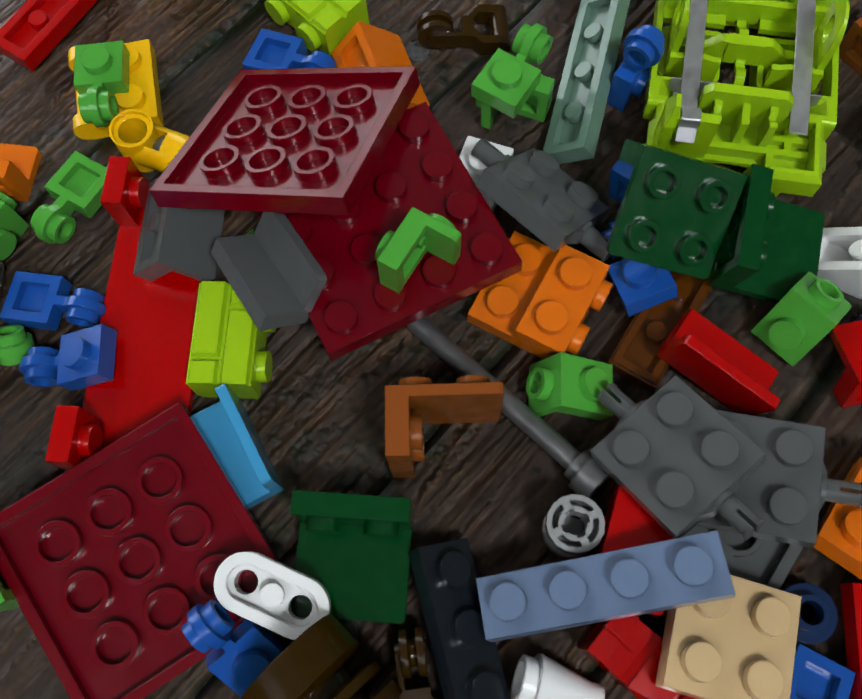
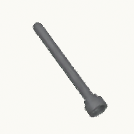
[407,317,610,498]

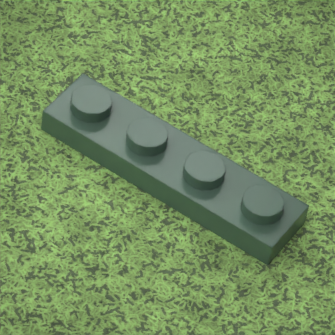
[543,0,630,164]

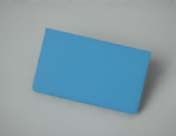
[192,383,285,509]

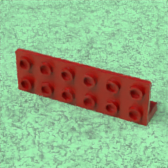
[45,156,201,471]

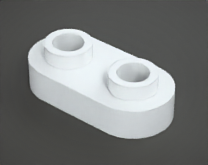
[214,551,331,640]

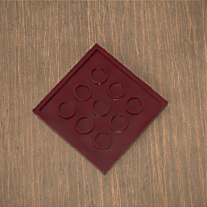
[149,66,420,216]
[256,102,522,361]
[0,402,298,699]

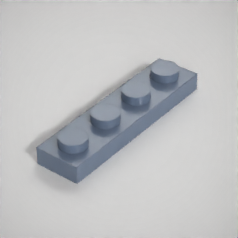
[476,530,735,642]

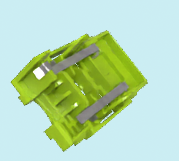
[643,0,850,197]

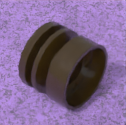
[240,613,404,699]

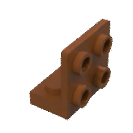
[385,375,504,478]

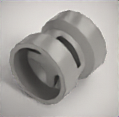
[541,494,605,559]

